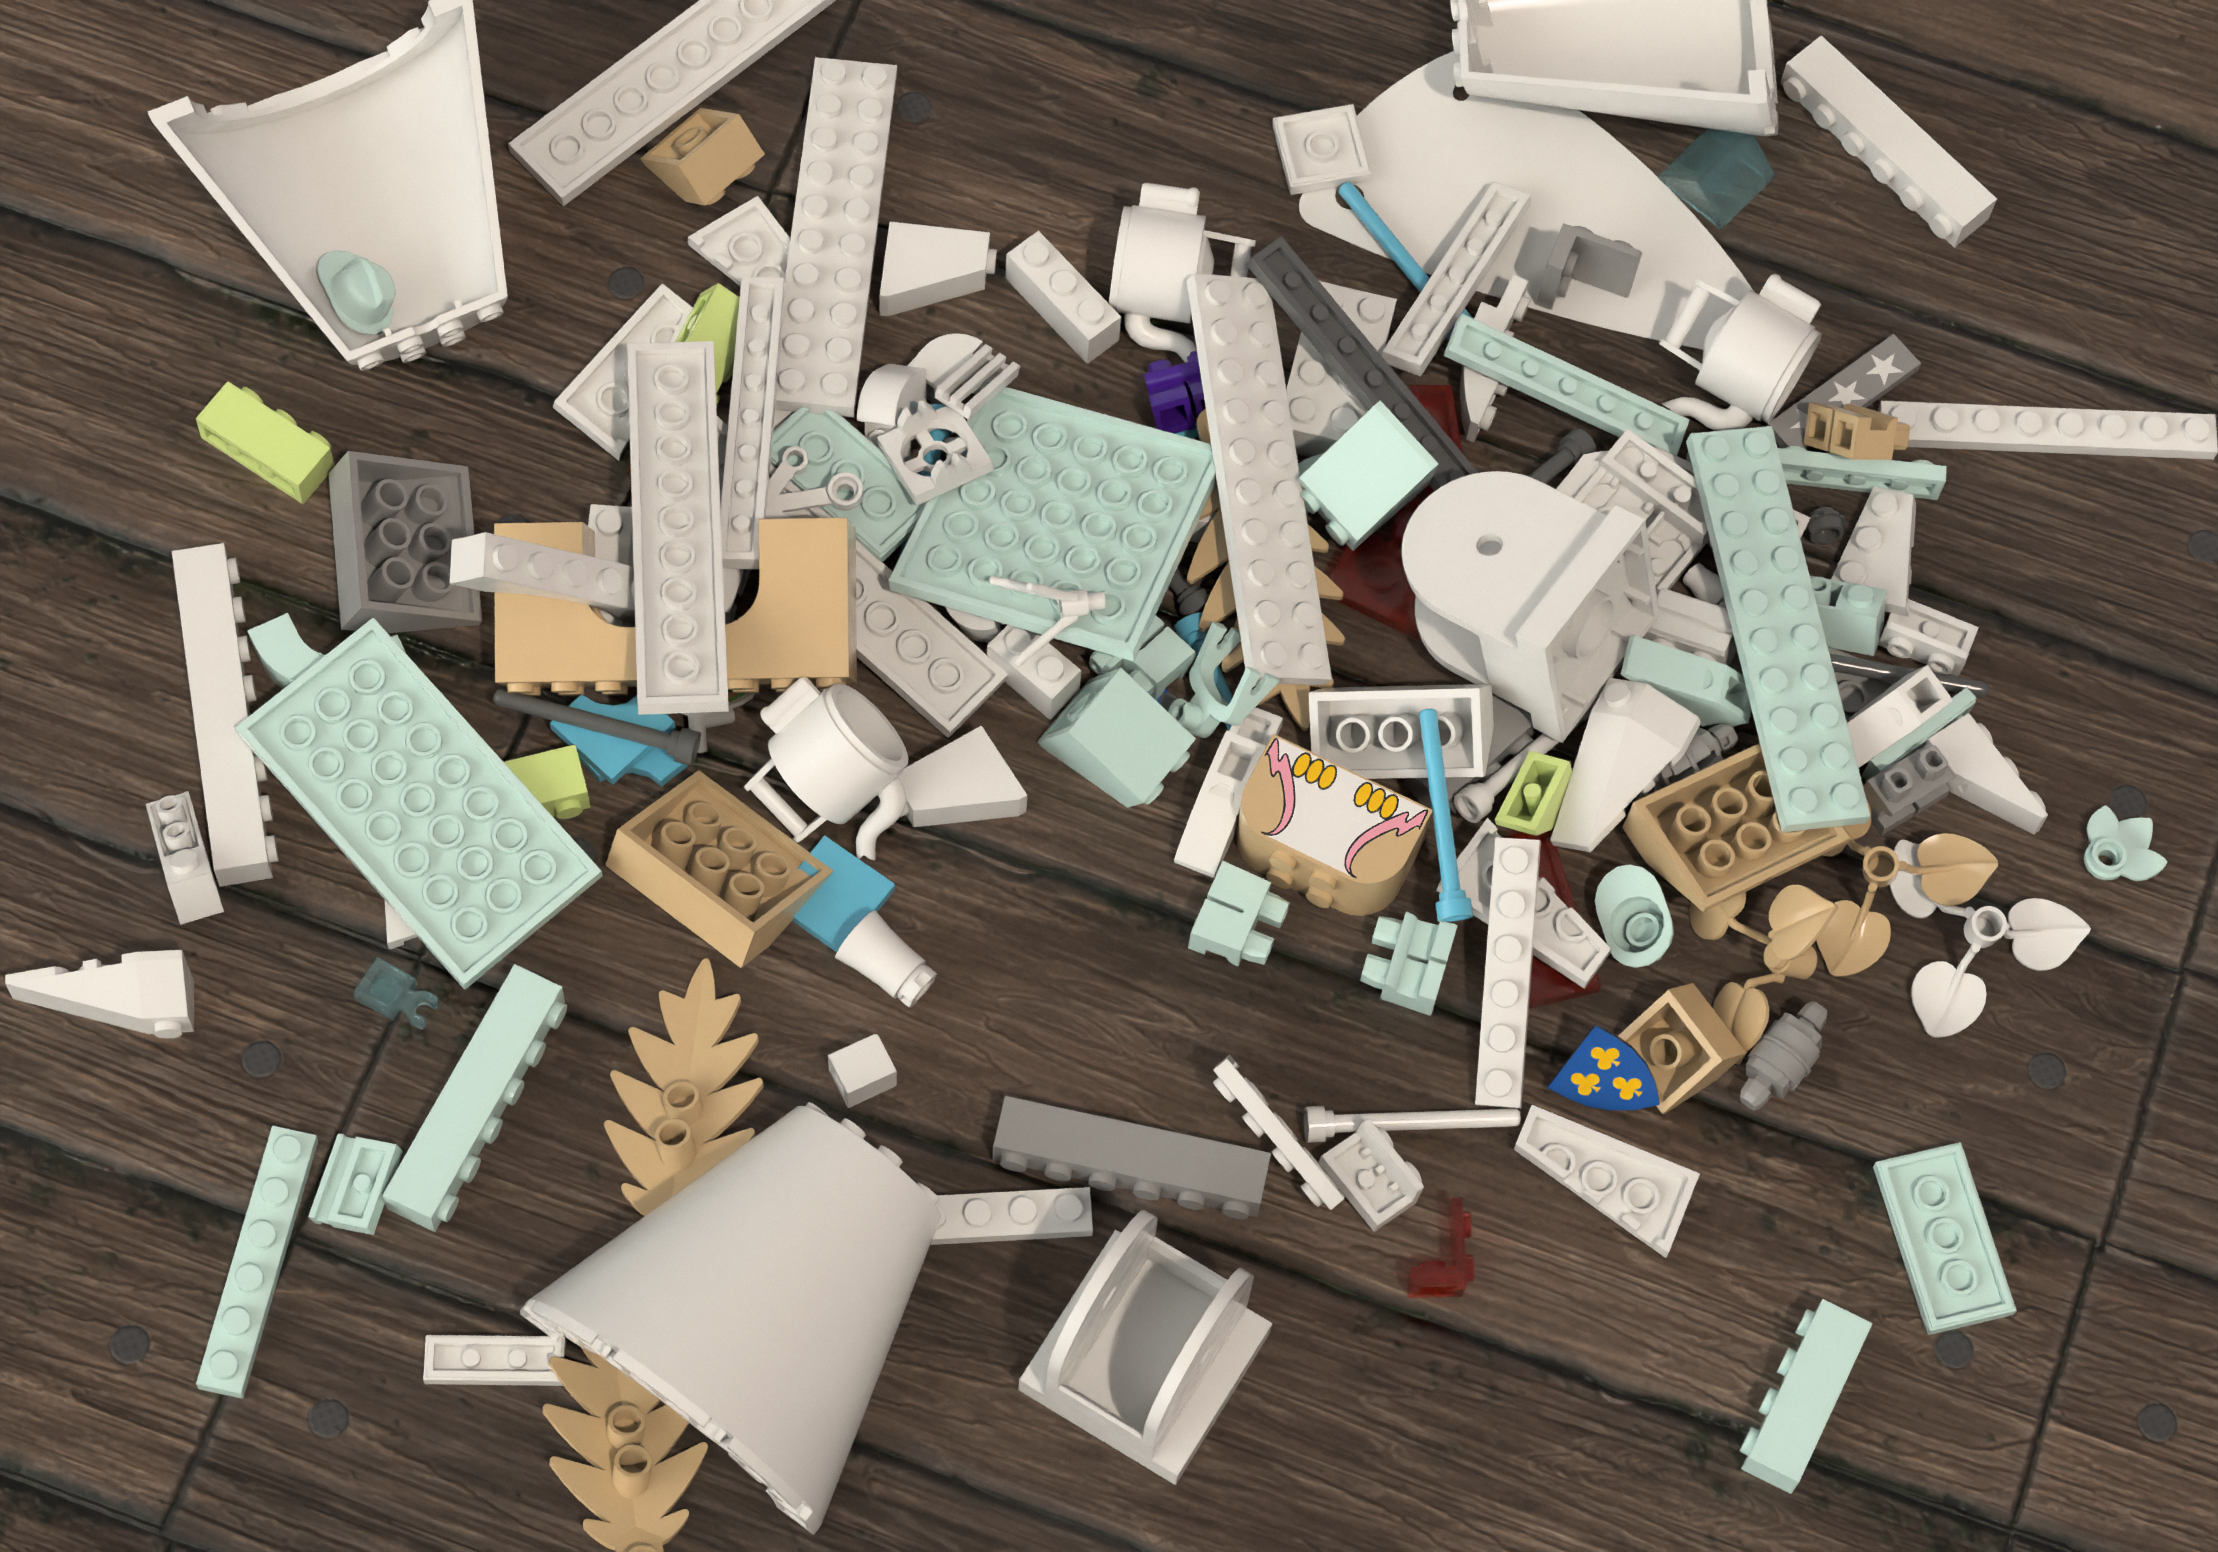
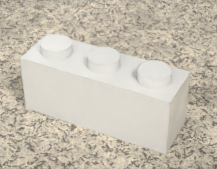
[1005,230,1121,364]

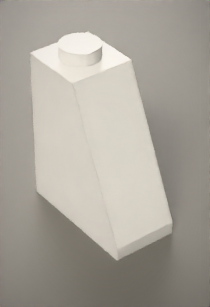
[879,222,997,316]
[898,726,1027,827]

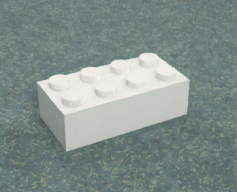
[1286,281,1397,457]

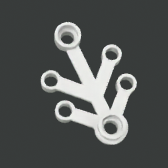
[720,446,863,519]

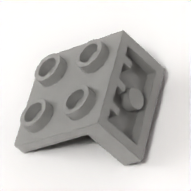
[1536,223,1642,310]

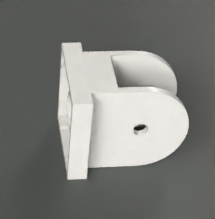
[1402,471,1659,743]
[1018,1210,1272,1485]

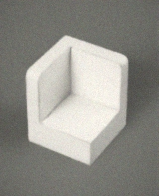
[828,1034,897,1108]

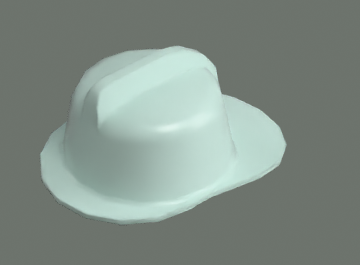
[317,250,396,335]
[1595,865,1674,968]

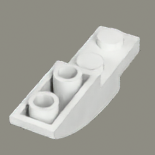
[1460,274,1531,443]
[1174,707,1283,878]

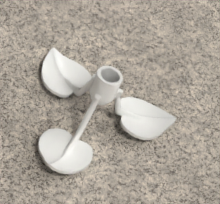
[1889,840,2091,1038]

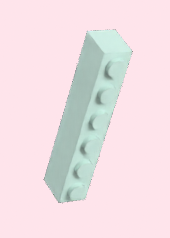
[383,964,567,1232]

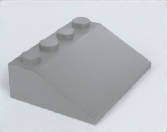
[328,451,483,633]

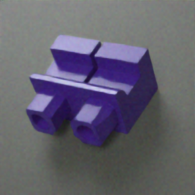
[1144,350,1206,434]

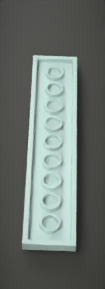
[1686,426,1870,832]

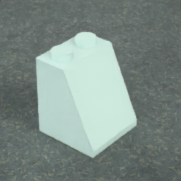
[1298,400,1439,551]
[1037,668,1196,808]

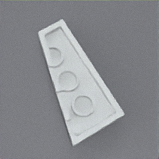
[1437,818,1611,989]
[1213,1054,1345,1210]
[1514,1105,1700,1258]

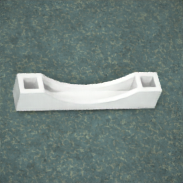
[450,532,635,625]

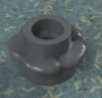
[1805,507,1846,545]

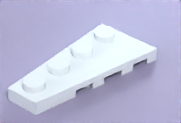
[688,196,790,287]
[553,283,693,461]

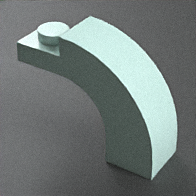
[247,613,405,690]

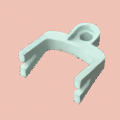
[1168,621,1280,738]

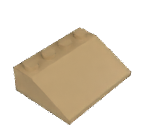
[1622,743,1850,912]
[605,770,834,968]

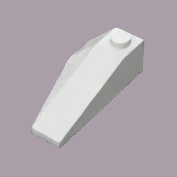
[5,950,194,1038]

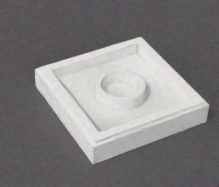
[1272,104,1372,195]

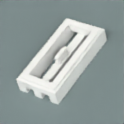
[934,344,1020,420]

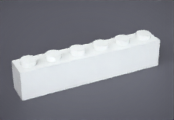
[1780,35,1997,248]

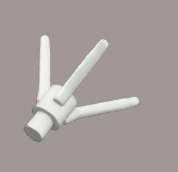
[989,576,1105,666]

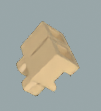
[1804,402,1910,460]

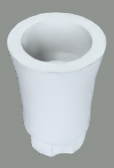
[835,910,937,1008]

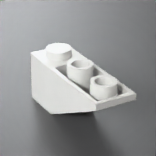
[1846,665,1953,768]
[1924,713,2048,835]
[146,791,224,925]

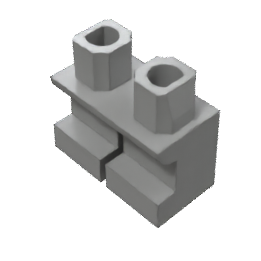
[1863,743,1956,836]

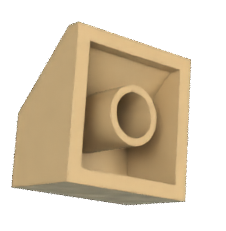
[640,108,765,206]
[1618,983,1746,1114]

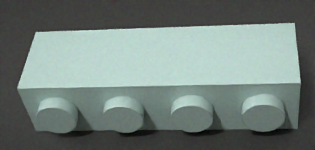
[1739,1299,1873,1494]

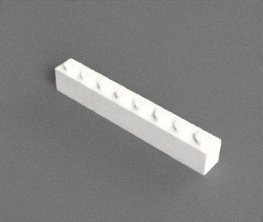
[172,543,279,887]

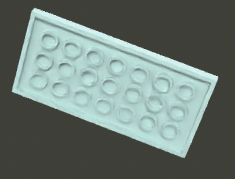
[235,618,603,990]

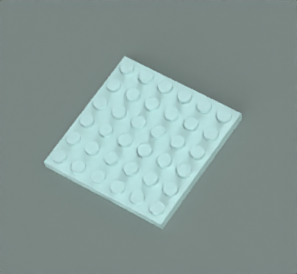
[888,382,1217,661]

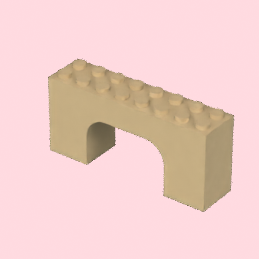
[494,518,857,697]

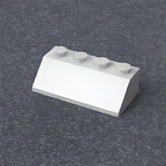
[1309,684,1494,779]

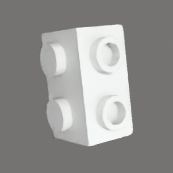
[1878,599,1979,676]
[1318,1118,1424,1232]

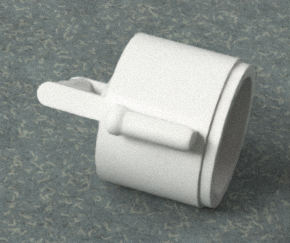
[1109,183,1256,362]
[1659,274,1822,431]
[743,677,909,860]

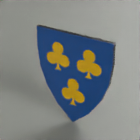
[1547,1023,1660,1111]

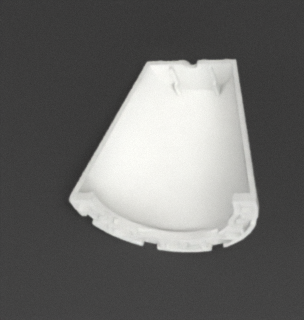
[148,0,508,371]
[1450,0,1778,137]
[520,1102,941,1535]

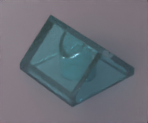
[1658,128,1775,230]

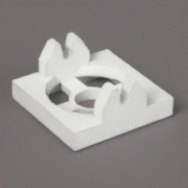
[877,400,994,506]

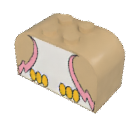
[1236,734,1433,916]

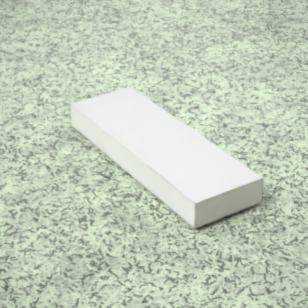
[423,1335,566,1386]

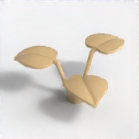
[1816,801,1998,977]
[1689,885,1839,1065]

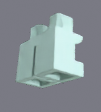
[1089,615,1196,700]
[1188,861,1290,966]
[1360,912,1458,1016]

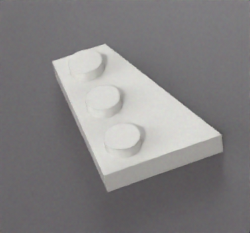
[1831,486,1916,617]

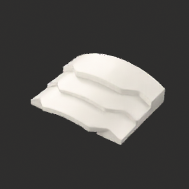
[1556,429,1710,596]

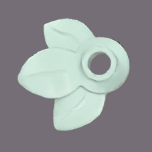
[2084,806,2167,881]

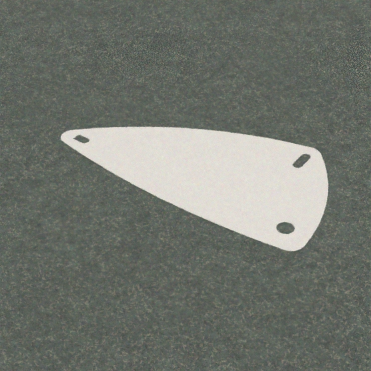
[1299,51,1753,350]

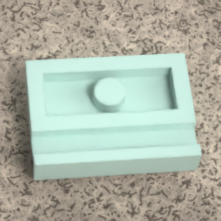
[308,1133,403,1235]

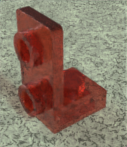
[1407,1197,1474,1298]

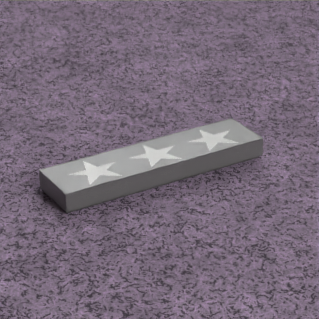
[1767,334,1921,450]

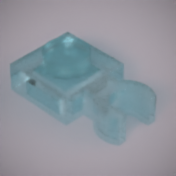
[353,957,439,1029]

